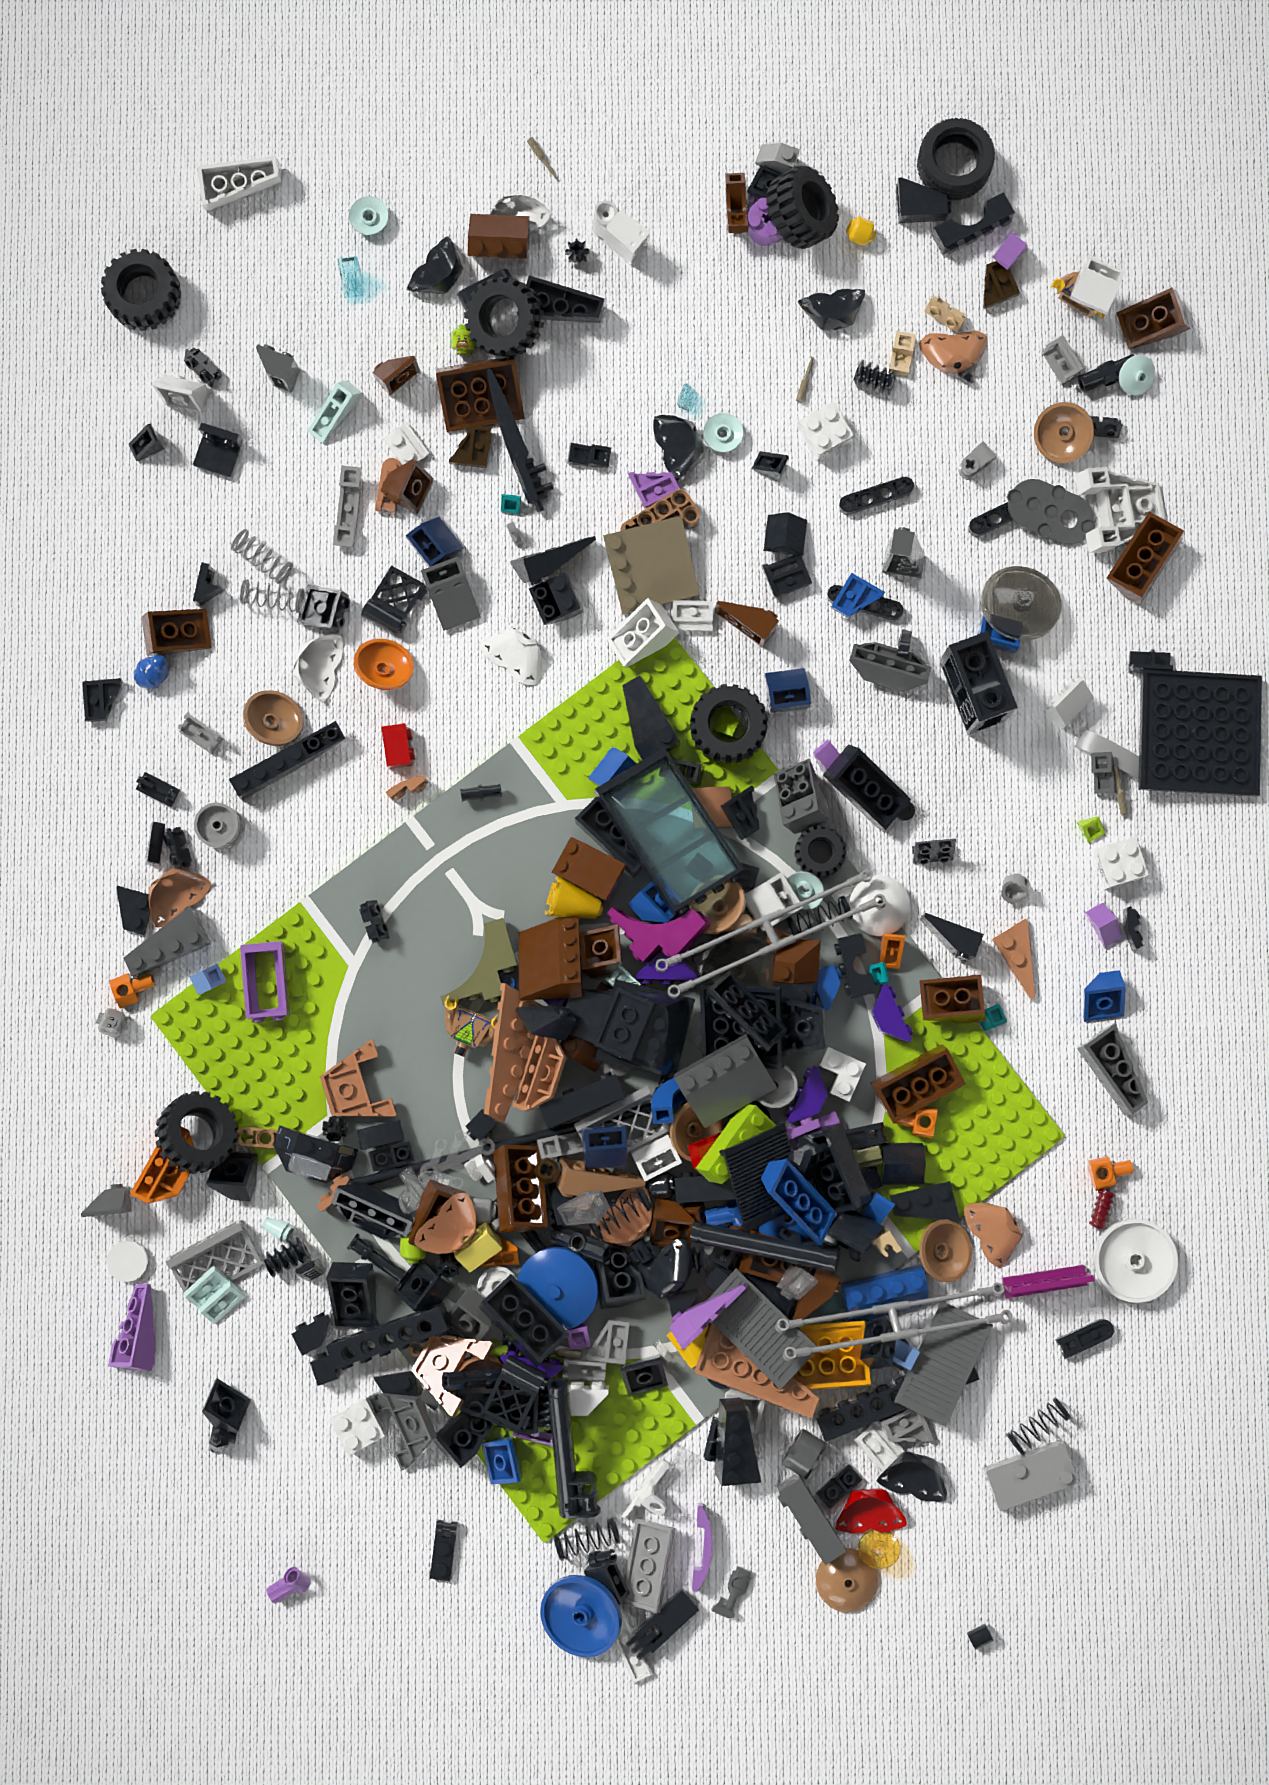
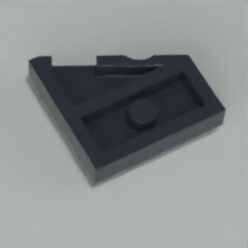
[82,678,123,722]
[720,785,760,840]
[116,885,151,935]
[374,1370,418,1397]

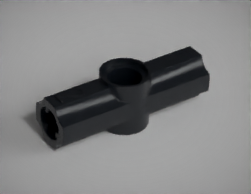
[1078,354,1135,393]
[550,1225,612,1263]

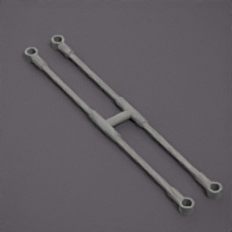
[655,868,886,999]
[775,1282,1013,1362]

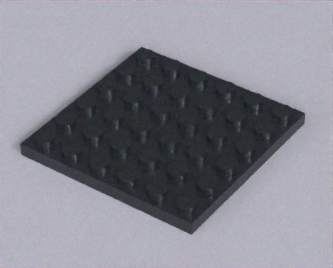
[1138,669,1262,797]

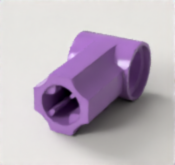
[266,1567,311,1604]

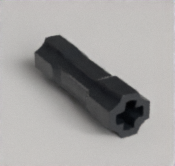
[441,1368,506,1390]

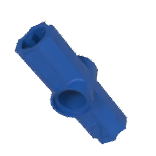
[705,1199,743,1227]

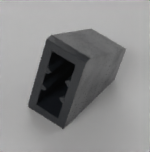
[896,177,951,223]

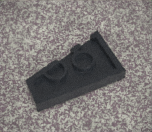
[889,1181,960,1222]

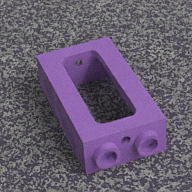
[240,941,290,1023]

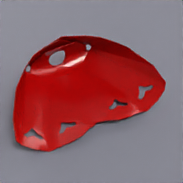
[835,1488,907,1534]

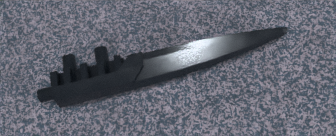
[487,368,554,513]

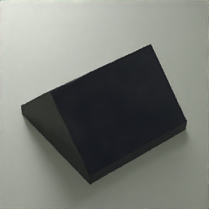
[882,1143,926,1185]
[620,1354,668,1396]

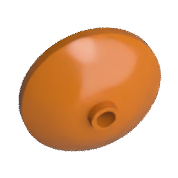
[353,639,414,690]

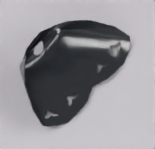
[407,236,463,294]
[797,289,865,331]
[653,414,704,480]
[636,1239,693,1299]
[876,1451,947,1502]

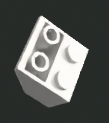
[1070,256,1125,315]
[1045,677,1094,729]
[745,872,803,932]
[628,1126,682,1181]
[569,1381,609,1416]

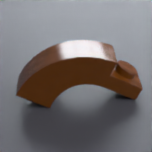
[725,173,748,234]

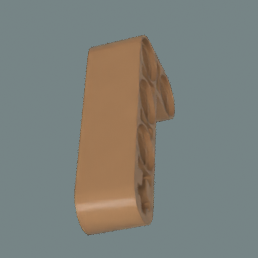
[620,489,700,531]

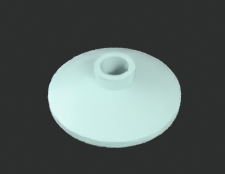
[349,196,389,235]
[1119,355,1155,395]
[703,413,743,452]
[787,871,824,909]

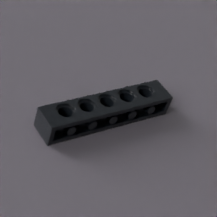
[326,1302,453,1370]

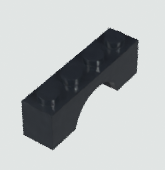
[931,192,1015,255]

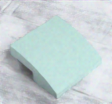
[184,1266,245,1324]

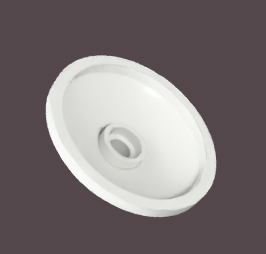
[849,875,910,936]

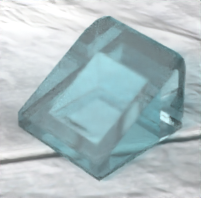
[677,383,698,411]
[819,1294,845,1324]

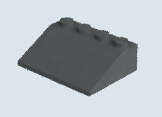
[674,1034,777,1128]

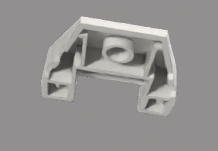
[1075,467,1166,553]

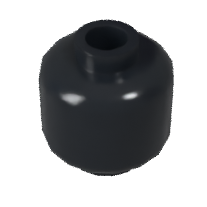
[646,1171,676,1200]

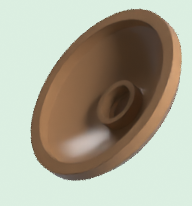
[1034,402,1094,463]
[243,690,303,746]
[690,875,746,934]
[670,1102,725,1161]
[919,1219,972,1282]
[816,1548,879,1613]

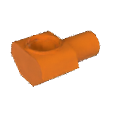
[109,973,156,1009]
[893,1106,938,1139]
[1088,1156,1134,1191]

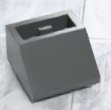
[256,344,300,393]

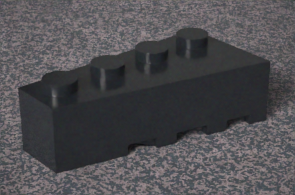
[517,275,606,323]

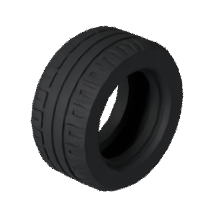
[917,118,995,200]

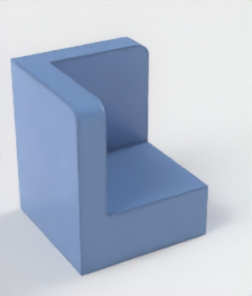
[190,963,226,995]
[893,1340,920,1371]

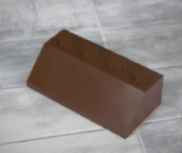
[1106,511,1185,605]
[870,1044,966,1123]
[493,1145,548,1233]

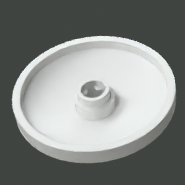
[1093,1219,1178,1303]

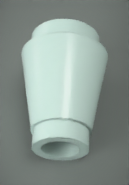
[262,1217,294,1242]

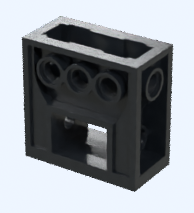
[939,631,1018,735]

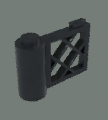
[361,565,427,635]
[482,1355,549,1431]

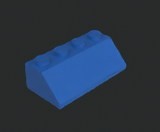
[761,1159,837,1246]
[840,1265,929,1322]

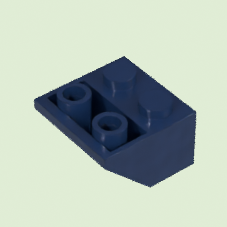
[405,517,464,567]
[765,668,812,713]
[582,1124,627,1170]

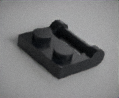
[761,555,812,599]

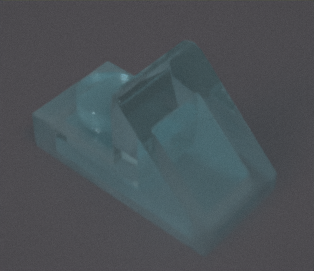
[337,256,364,298]

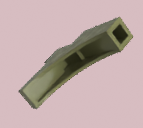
[440,918,518,1005]

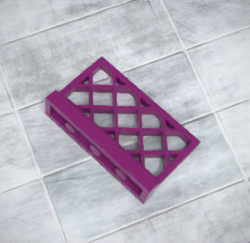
[1002,1264,1094,1299]

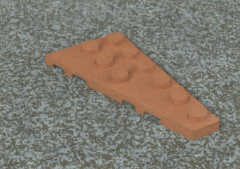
[484,983,543,1123]
[693,1323,819,1419]

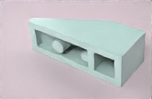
[307,380,362,443]

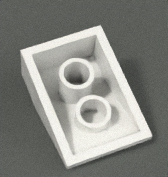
[152,375,209,413]
[607,598,680,668]

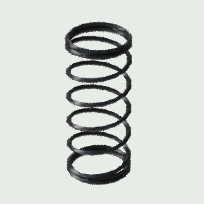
[787,895,853,939]
[587,1187,653,1241]
[1006,1397,1072,1456]
[553,1517,620,1561]

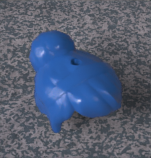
[133,655,169,689]

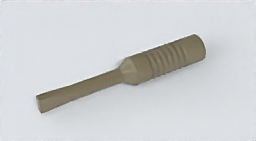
[527,137,557,179]
[796,356,814,403]
[1114,766,1128,815]
[551,1349,581,1359]

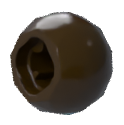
[535,1157,561,1184]

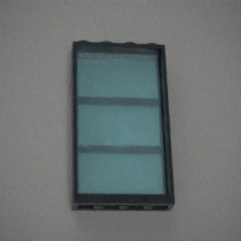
[594,748,744,916]

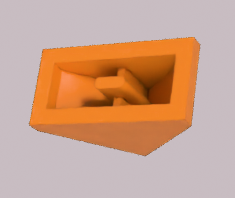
[879,934,905,969]

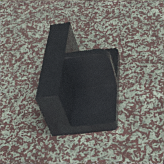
[1128,649,1173,673]
[788,1135,824,1181]

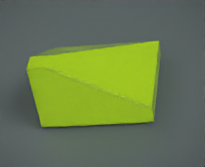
[713,712,740,738]
[1076,816,1106,843]

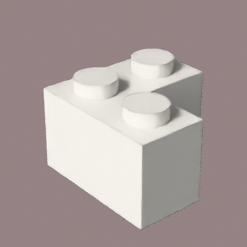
[818,1047,866,1102]

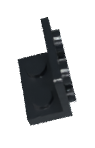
[193,422,243,478]

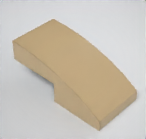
[888,331,916,377]

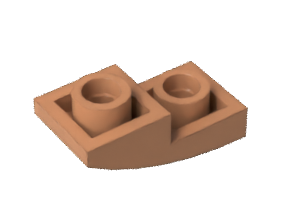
[385,776,429,801]
[317,1174,352,1212]

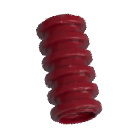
[1089,1189,1116,1229]

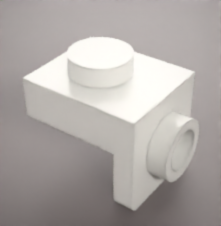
[464,1154,495,1183]

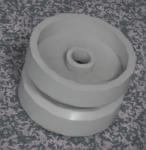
[194,802,243,850]
[757,1065,797,1108]

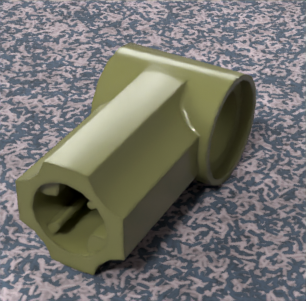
[853,1146,883,1170]

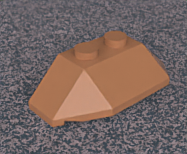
[512,1036,566,1111]

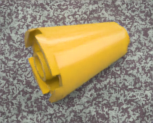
[545,876,604,919]

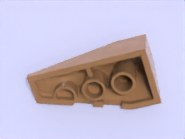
[557,1157,645,1197]

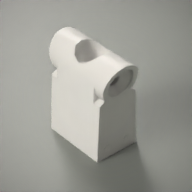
[592,200,651,265]

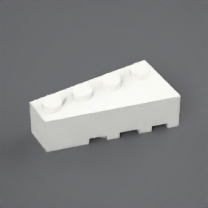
[197,156,282,212]

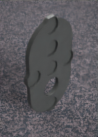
[1006,479,1096,545]

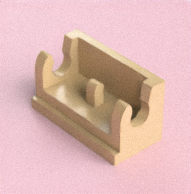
[873,1228,902,1257]

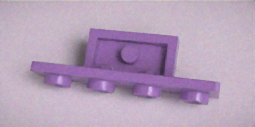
[786,1111,840,1151]

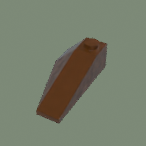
[560,981,613,1072]

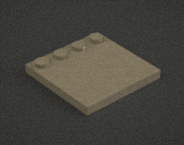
[603,516,700,614]

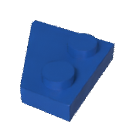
[831,573,885,618]

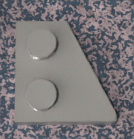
[585,1320,630,1364]
[880,1409,934,1442]

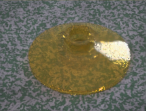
[858,1529,901,1569]

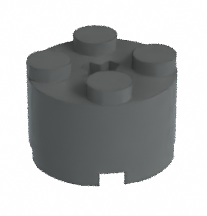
[782,1428,828,1480]

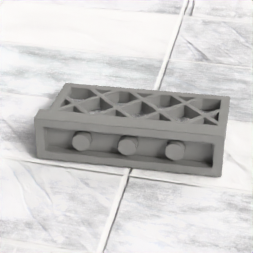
[574,1086,670,1152]
[165,1219,263,1303]

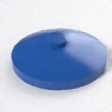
[517,1247,599,1330]
[540,1575,622,1657]

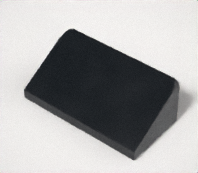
[145,822,165,864]

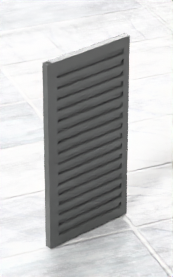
[709,1268,818,1390]
[894,1301,993,1427]

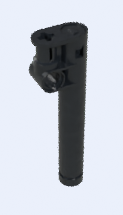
[690,1221,840,1272]
[547,1378,601,1519]

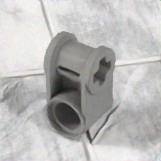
[958,441,997,479]

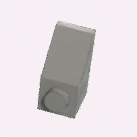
[755,143,800,174]

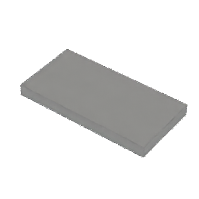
[622,1518,676,1613]

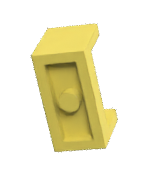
[453,1222,503,1272]

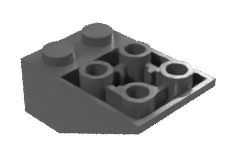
[421,556,481,631]
[774,758,830,834]

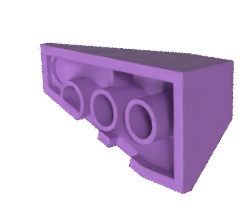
[669,1282,748,1350]
[108,1284,156,1371]

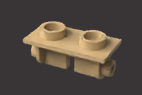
[924,296,967,333]

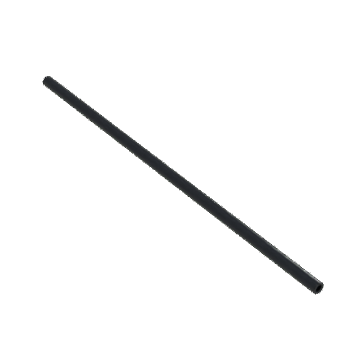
[350,1101,688,1185]

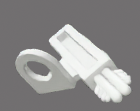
[622,1459,669,1519]

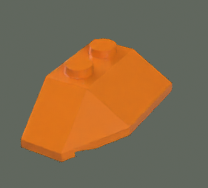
[130,1126,195,1204]

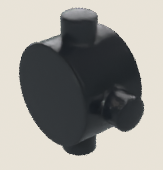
[958,371,974,385]

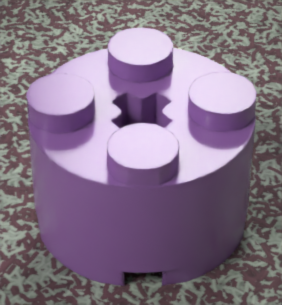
[748,198,783,246]

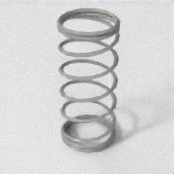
[231,529,293,584]
[240,579,305,613]

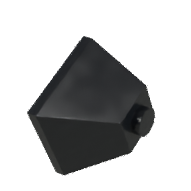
[515,1006,576,1041]
[206,1152,258,1201]
[393,1259,454,1312]

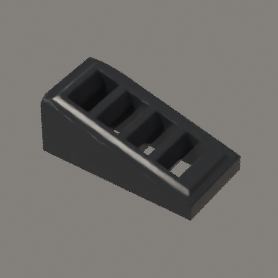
[659,758,705,786]
[295,1258,326,1281]

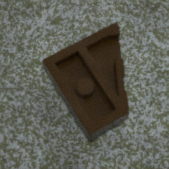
[983,261,1020,309]
[449,425,492,468]

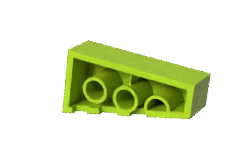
[695,1104,776,1184]

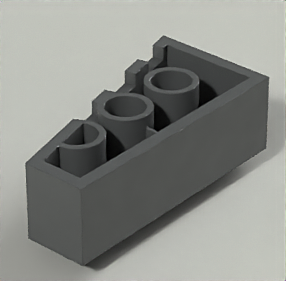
[882,527,925,579]

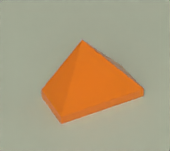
[478,1234,519,1267]

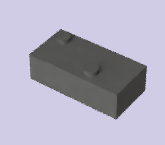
[777,1474,847,1565]

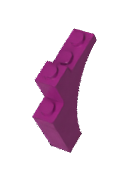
[607,907,712,962]

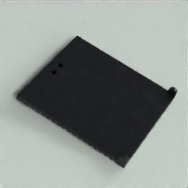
[719,1122,797,1232]

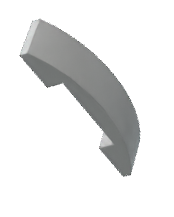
[333,465,362,548]
[1074,729,1139,782]
[537,1122,617,1159]

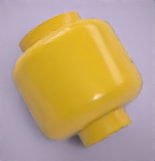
[846,216,877,246]

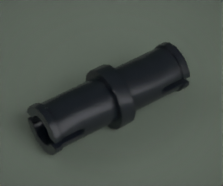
[460,784,502,802]

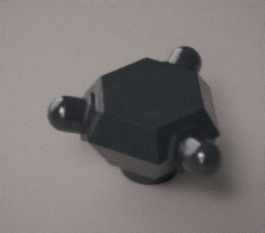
[209,1426,237,1453]

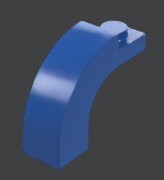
[651,1078,687,1124]

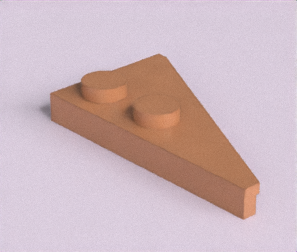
[992,918,1035,1000]

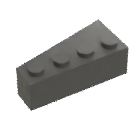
[123,905,211,978]
[1077,1023,1148,1116]

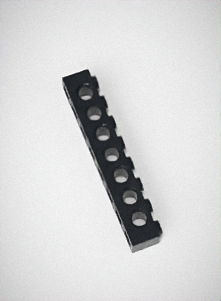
[815,1366,980,1442]

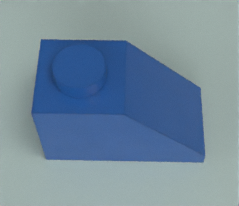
[817,964,842,1012]
[861,1192,895,1224]

